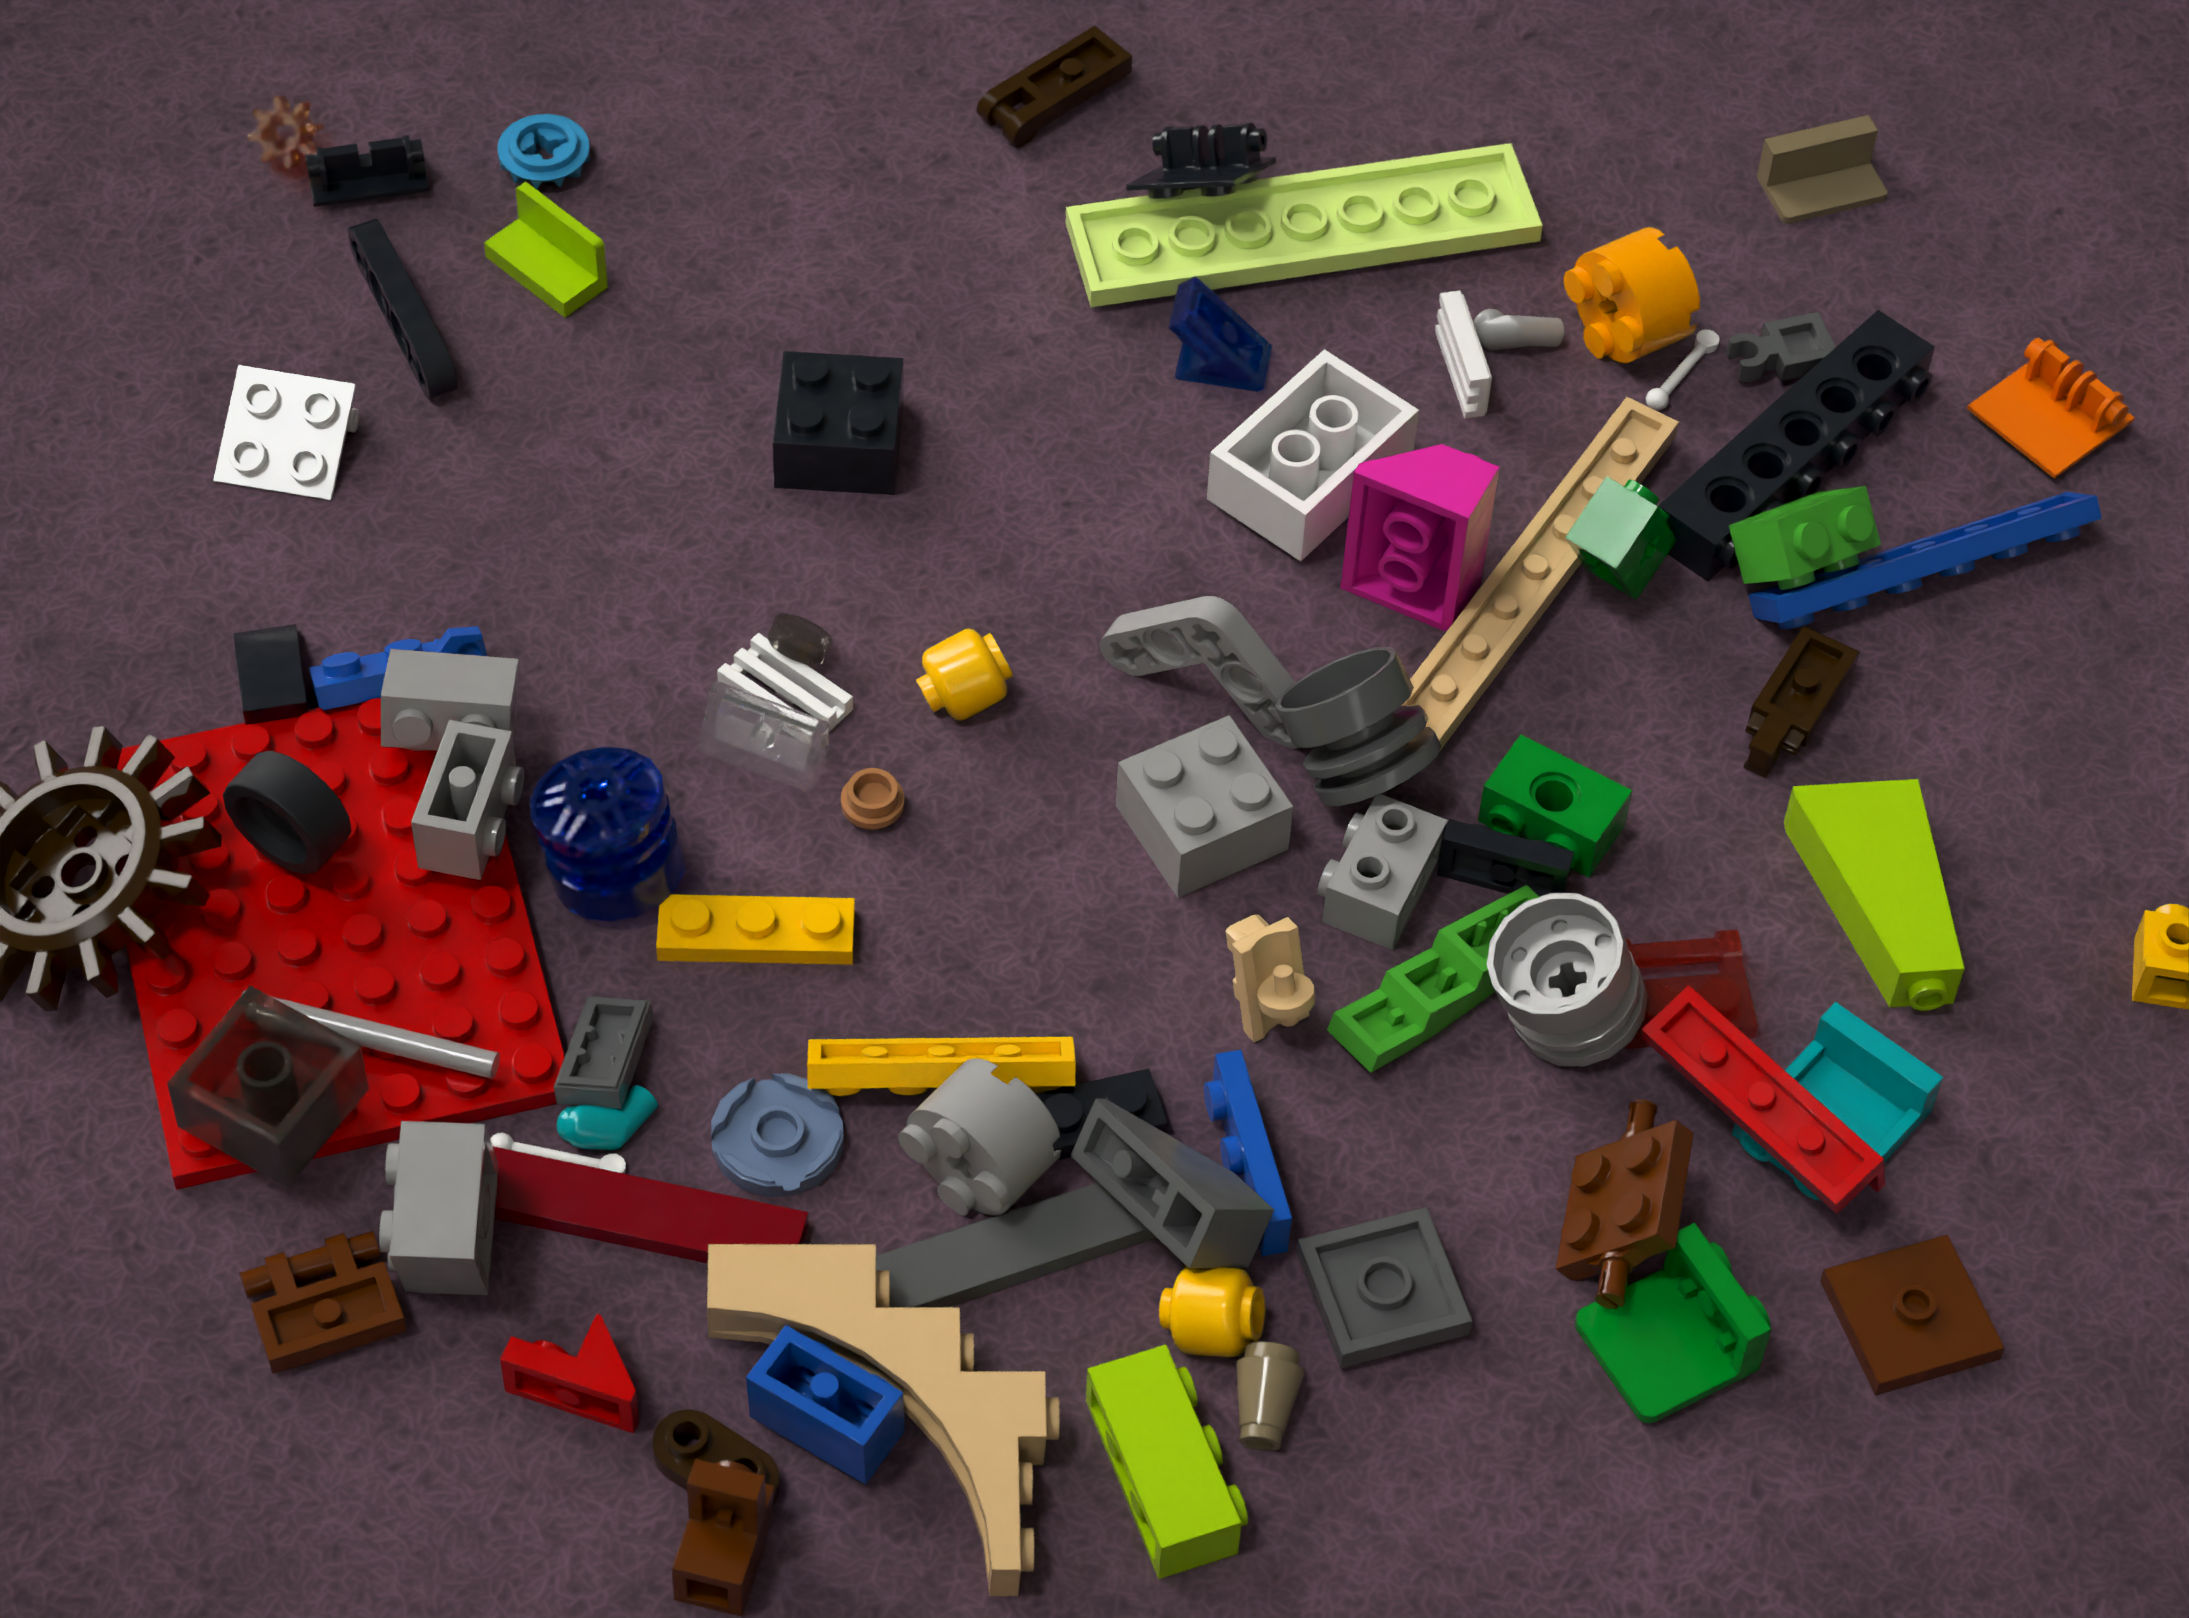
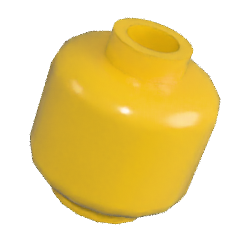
[916,628,1013,721]
[1159,1267,1265,1357]

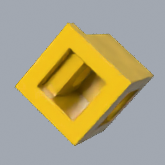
[2132,904,2189,1009]

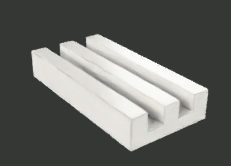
[1435,291,1492,418]
[717,633,853,748]

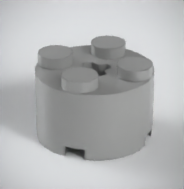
[898,1059,1061,1216]

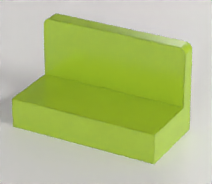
[484,182,608,318]

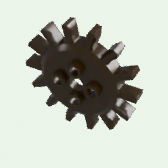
[0,726,222,1011]

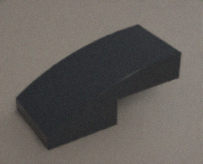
[234,624,308,725]

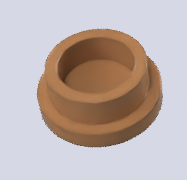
[841,768,904,829]

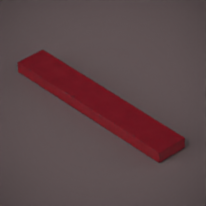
[493,1146,809,1264]

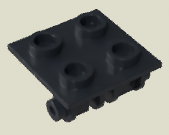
[1126,123,1276,199]

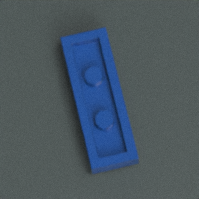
[1204,1049,1292,1257]

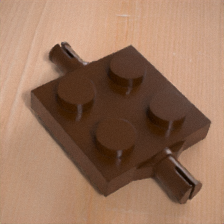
[1555,1099,1694,1309]

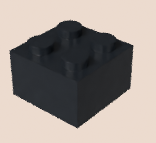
[772,351,904,495]

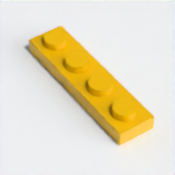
[807,1037,1076,1096]

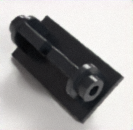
[305,134,429,207]

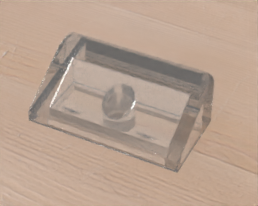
[699,681,830,791]

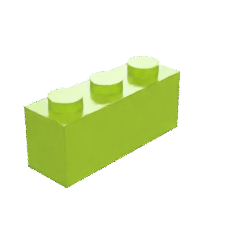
[1086,1344,1248,1579]

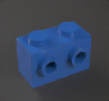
[746,1325,905,1485]

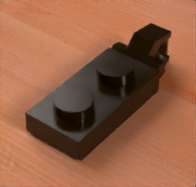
[1743,626,1860,778]

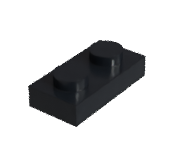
[1437,819,1574,897]
[1036,1068,1168,1160]

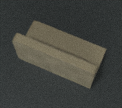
[1757,115,1888,224]

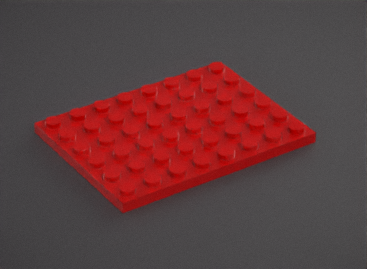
[117,698,565,1190]

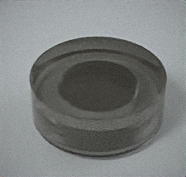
[767,613,833,665]

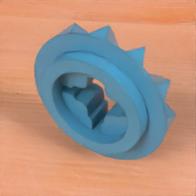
[497,114,590,190]

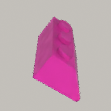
[1340,444,1500,632]

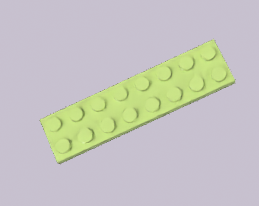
[1066,143,1543,307]

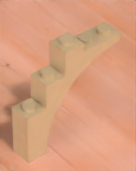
[707,1244,1059,1596]

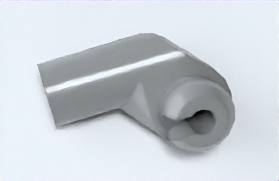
[1473,309,1564,351]

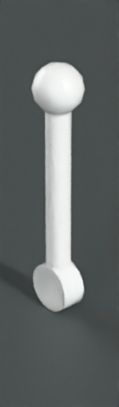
[1646,330,1719,411]
[490,1133,626,1174]

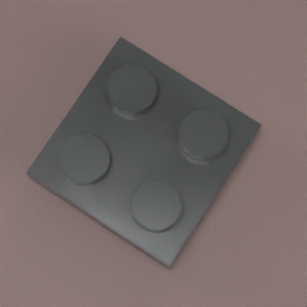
[1296,1207,1473,1368]

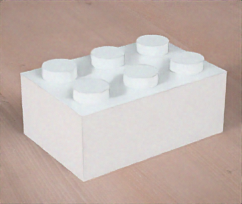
[1207,349,1419,561]

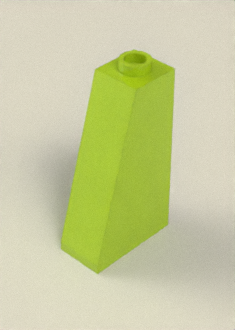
[1784,779,1965,1011]

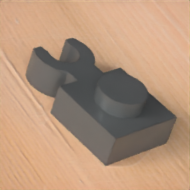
[1726,312,1836,382]

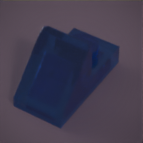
[1169,276,1273,392]

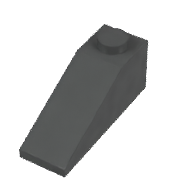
[1071,1099,1274,1268]

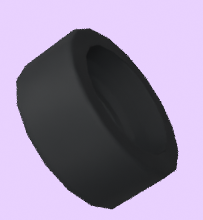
[223,751,352,875]

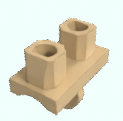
[1225,914,1315,1043]

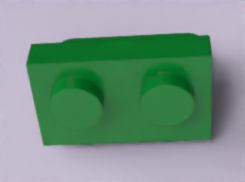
[1575,1223,1772,1423]

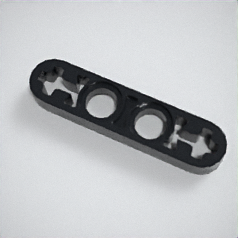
[347,219,458,399]

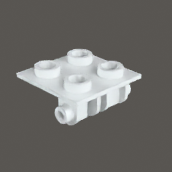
[213,365,359,500]

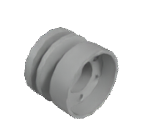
[1487,893,1648,1067]

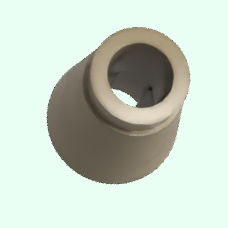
[1236,1342,1305,1451]

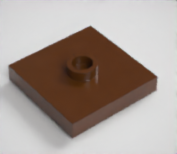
[1820,1234,2005,1396]

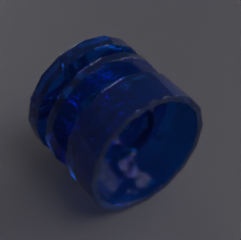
[530,747,686,922]

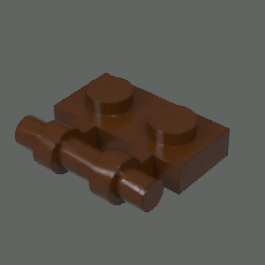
[239,1231,407,1374]

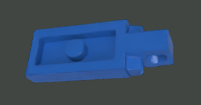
[309,626,487,710]

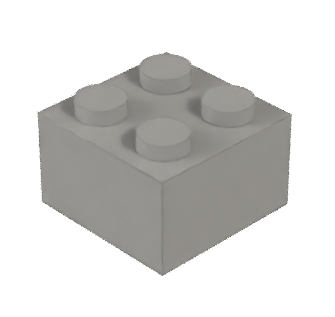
[1116,715,1293,898]
[379,1121,499,1295]

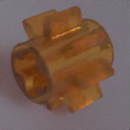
[247,96,324,169]

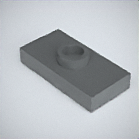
[554,997,654,1109]

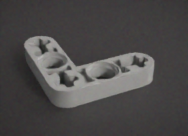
[1099,596,1297,749]

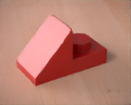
[500,1314,639,1434]

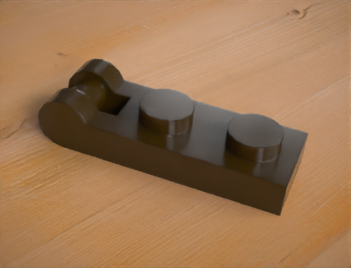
[976,26,1132,148]

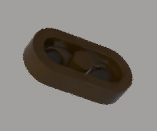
[652,1410,780,1508]

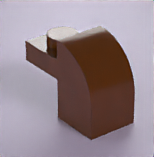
[672,1459,774,1617]

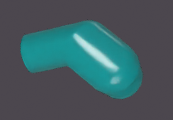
[556,1085,658,1151]

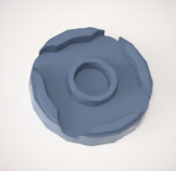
[711,1073,844,1197]

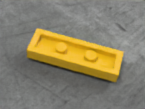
[656,894,855,965]

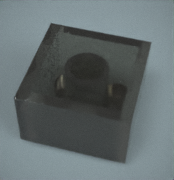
[167,985,369,1188]

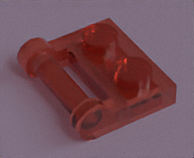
[1625,929,1758,1049]

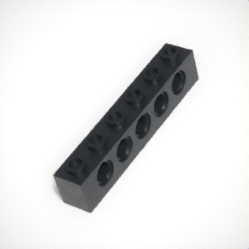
[1658,310,1935,582]

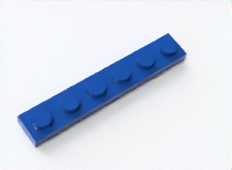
[1748,492,2102,629]

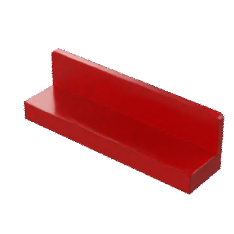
[1641,985,1885,1214]

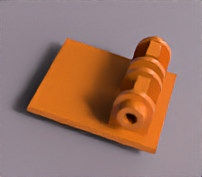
[1967,337,2135,479]

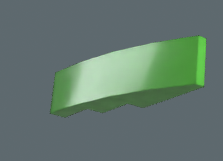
[1327,885,1539,1073]

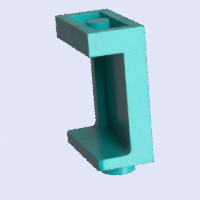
[1732,1002,1943,1200]

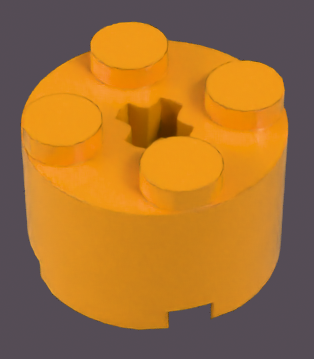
[1564,227,1700,363]

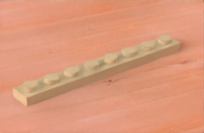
[1401,397,1679,751]

